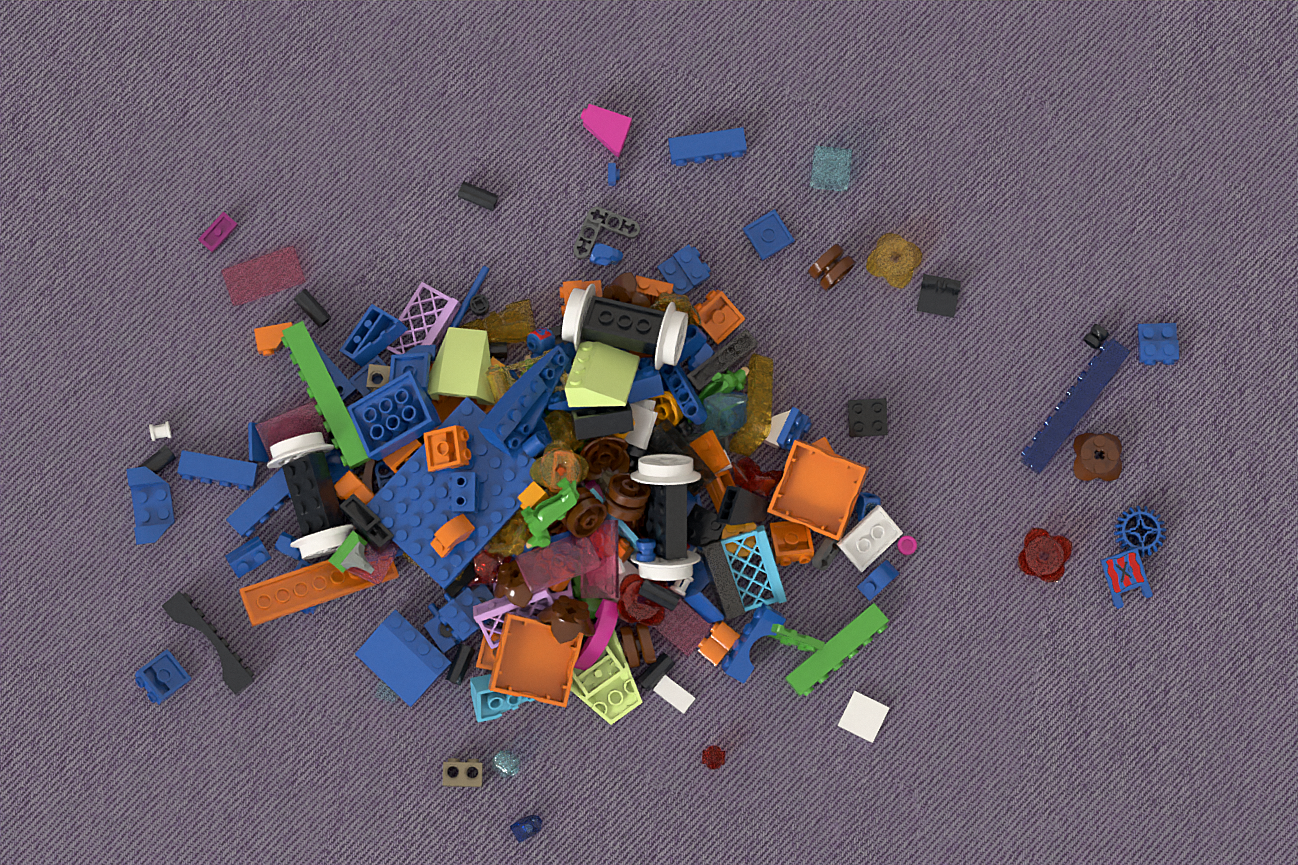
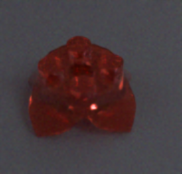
[731,456,784,496]
[1017,527,1072,583]
[468,534,511,586]
[617,574,668,626]

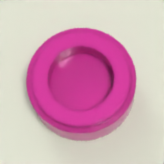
[897,536,917,555]

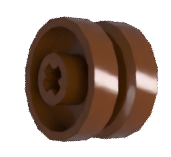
[807,243,856,292]
[603,473,651,521]
[559,487,607,538]
[619,620,656,669]

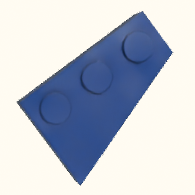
[339,304,408,367]

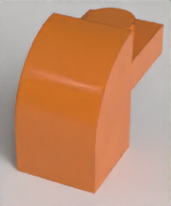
[430,514,475,558]

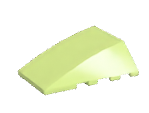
[428,327,496,406]
[571,629,642,725]

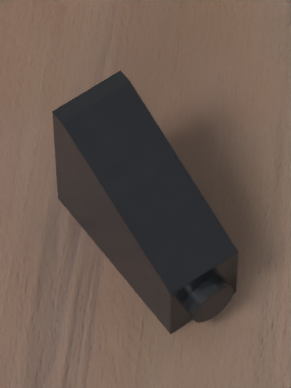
[715,485,771,525]

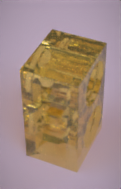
[544,410,584,453]

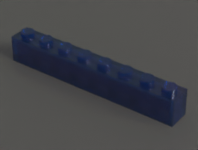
[1020,338,1131,475]

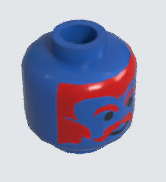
[527,327,555,355]

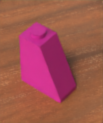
[580,104,632,157]

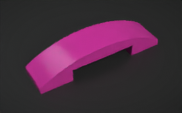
[574,598,620,671]

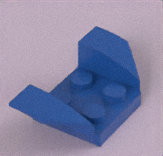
[389,345,436,402]
[126,467,175,545]

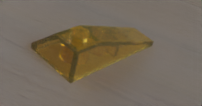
[458,299,536,343]

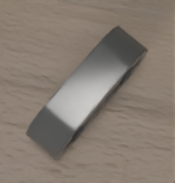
[812,536,840,571]

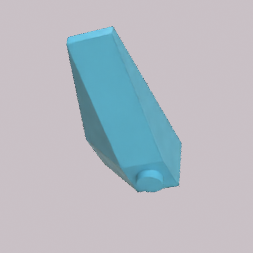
[470,674,535,722]

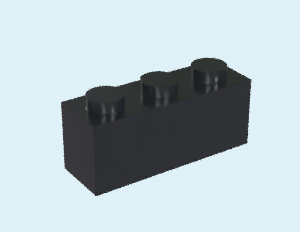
[571,401,634,440]

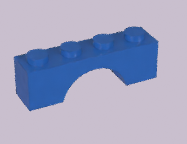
[721,603,786,684]

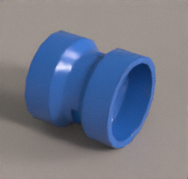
[636,538,656,562]

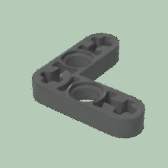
[573,206,640,260]

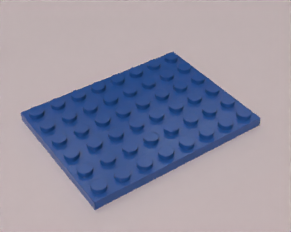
[366,397,551,589]

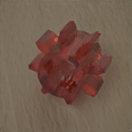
[702,745,725,770]

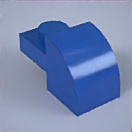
[857,560,900,601]

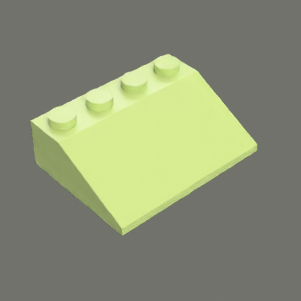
[565,341,640,407]

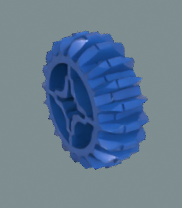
[1114,506,1166,558]

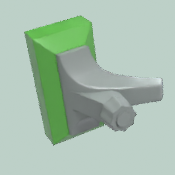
[328,531,375,574]

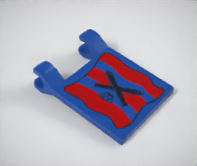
[1100,547,1153,609]

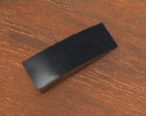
[339,494,394,554]

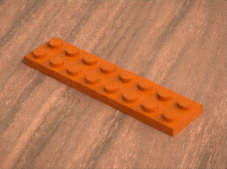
[239,548,399,627]

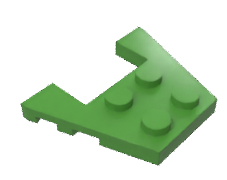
[766,624,825,652]

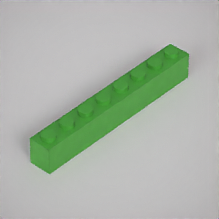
[281,321,371,470]

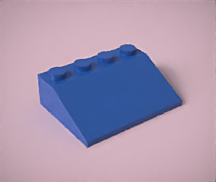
[347,370,442,461]
[355,609,451,707]

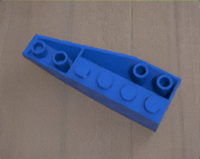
[477,346,569,457]
[547,357,664,410]

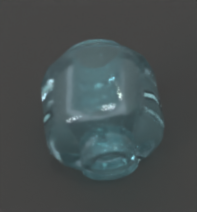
[492,749,520,778]

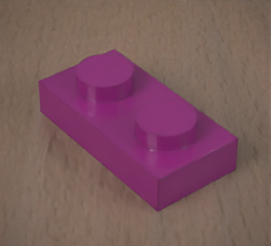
[198,212,238,253]

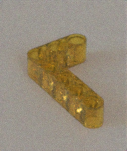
[729,353,773,457]

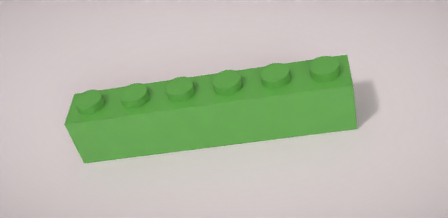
[785,603,889,697]

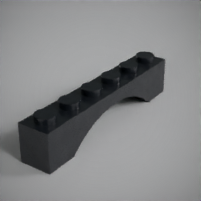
[162,591,255,696]

